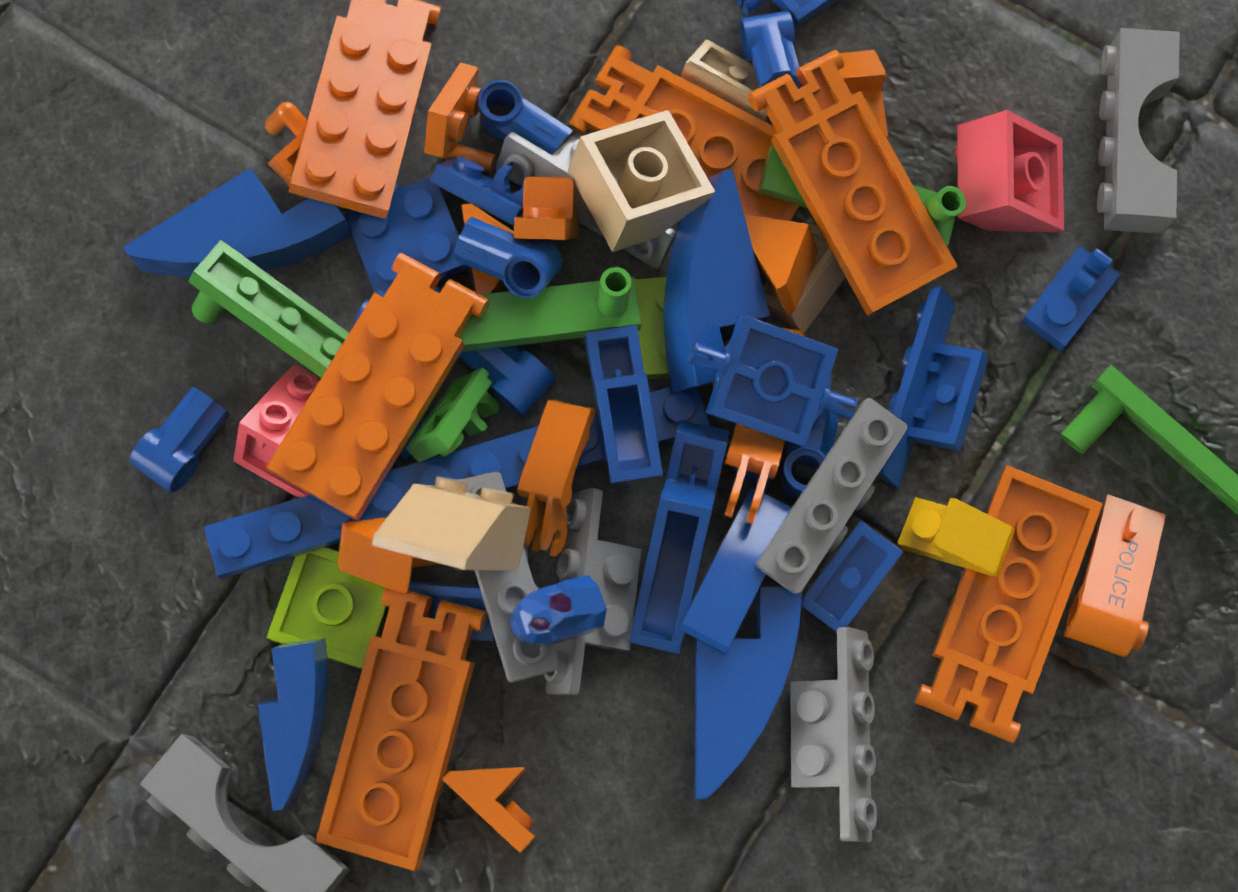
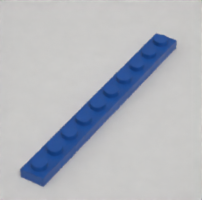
[204,386,710,579]

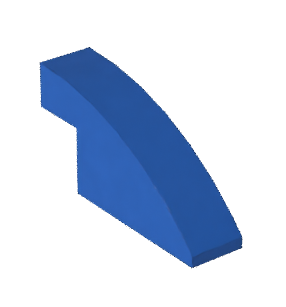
[123,168,353,278]
[664,169,770,393]
[629,420,730,654]
[694,587,802,800]

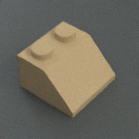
[568,110,715,252]
[372,477,531,571]

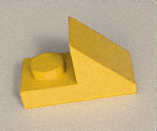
[897,497,1015,577]

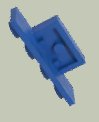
[878,286,988,488]

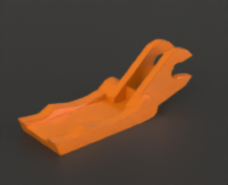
[517,400,598,557]
[724,424,785,525]

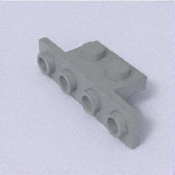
[496,132,676,269]
[756,398,907,594]
[459,471,559,683]
[544,488,641,696]
[790,627,877,842]

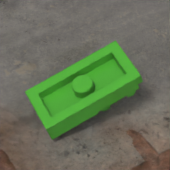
[405,367,500,462]

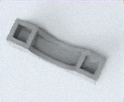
[1097,28,1180,234]
[140,734,351,892]

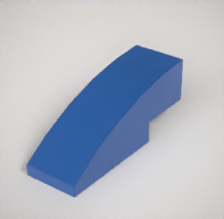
[585,325,663,484]
[679,487,792,653]
[258,638,328,811]

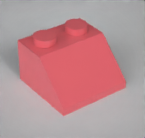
[955,110,1064,233]

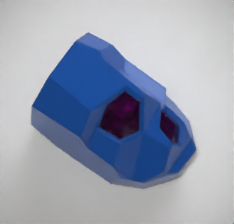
[510,575,607,646]

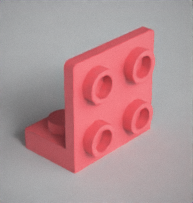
[233,364,321,498]

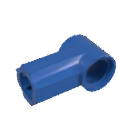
[740,11,802,89]
[479,80,573,155]
[453,217,562,299]
[458,346,556,417]
[129,387,230,493]
[780,403,842,501]

